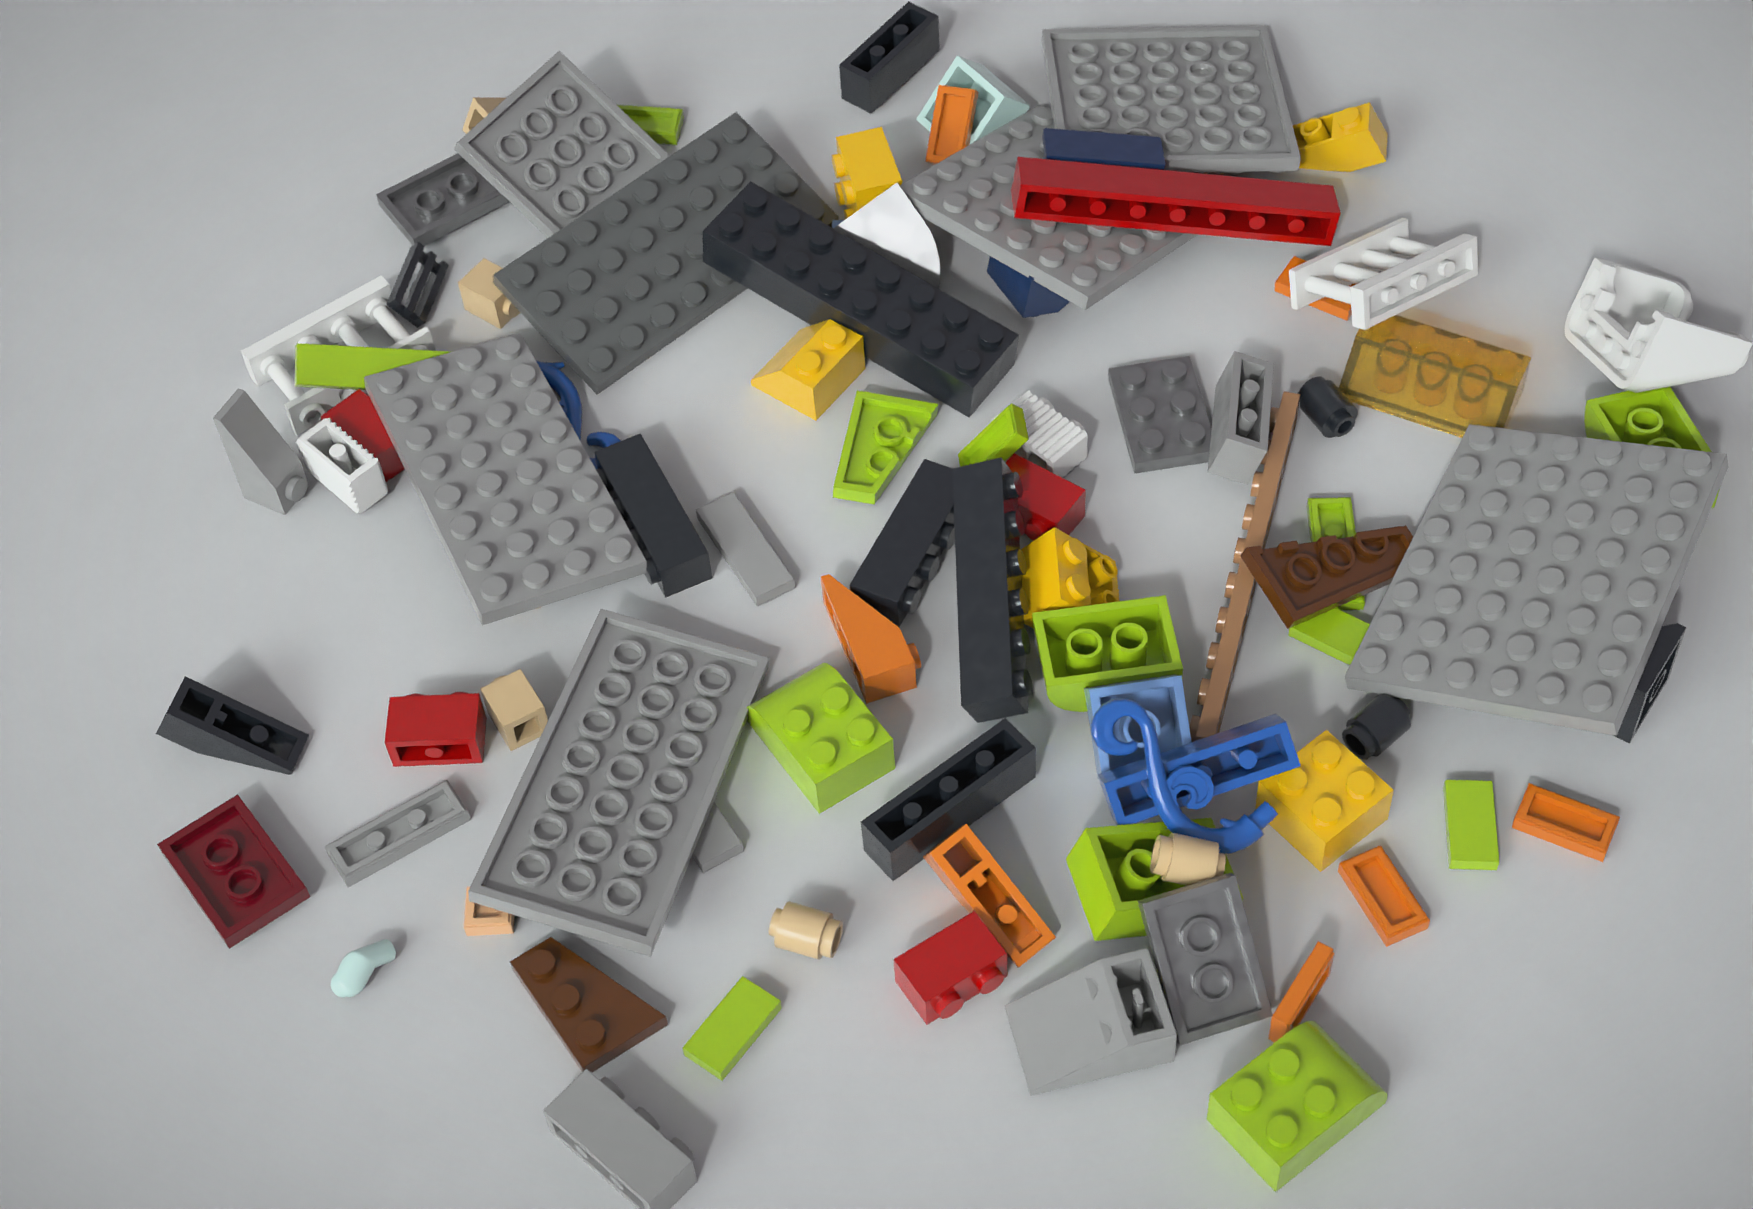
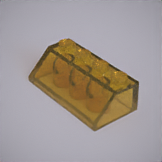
[1339,315,1531,438]

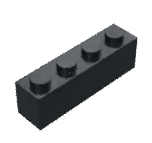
[594,433,713,598]
[849,459,955,627]
[861,718,1036,881]

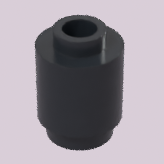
[1298,376,1358,438]
[1342,694,1411,760]

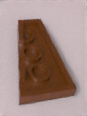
[1240,525,1413,629]

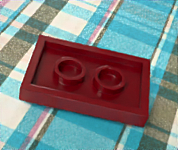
[157,794,310,949]

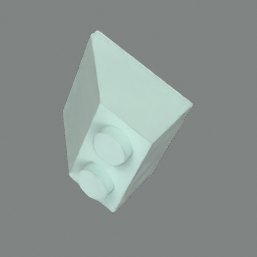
[916,55,1030,145]

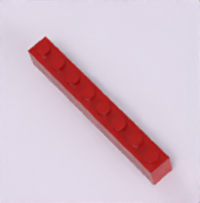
[1011,157,1341,246]

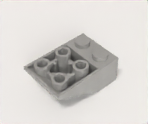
[1005,948,1177,1095]

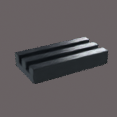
[386,242,449,328]

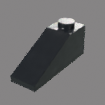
[156,676,309,775]

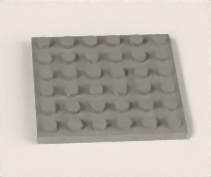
[1042,26,1301,174]
[900,105,1198,310]

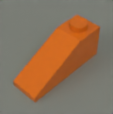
[821,574,921,704]
[923,824,1056,967]

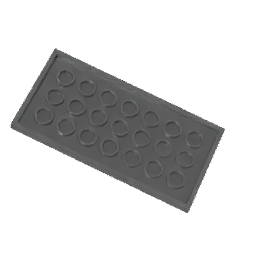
[493,112,839,395]

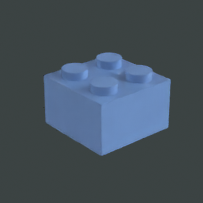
[1084,674,1191,779]

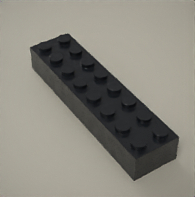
[703,181,1019,418]

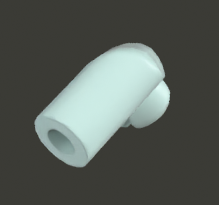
[331,939,396,998]

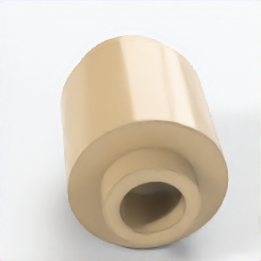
[1150,833,1226,886]
[769,901,843,960]

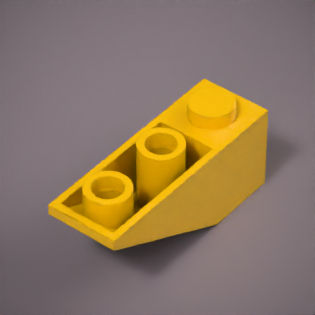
[1292,102,1388,172]

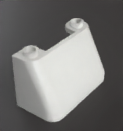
[1564,257,1753,393]

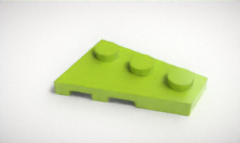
[833,390,939,505]

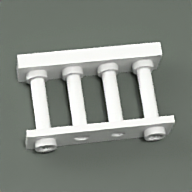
[1289,218,1478,330]
[241,275,436,436]

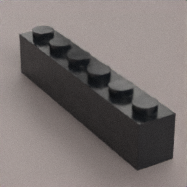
[952,457,1033,723]

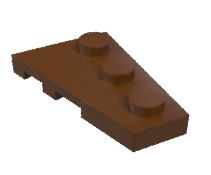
[510,937,668,1073]

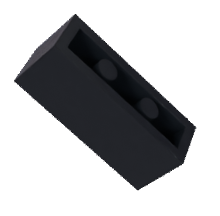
[839,1,940,114]

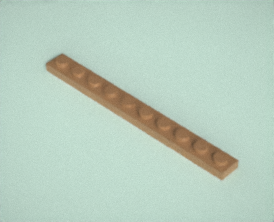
[1189,391,1300,742]

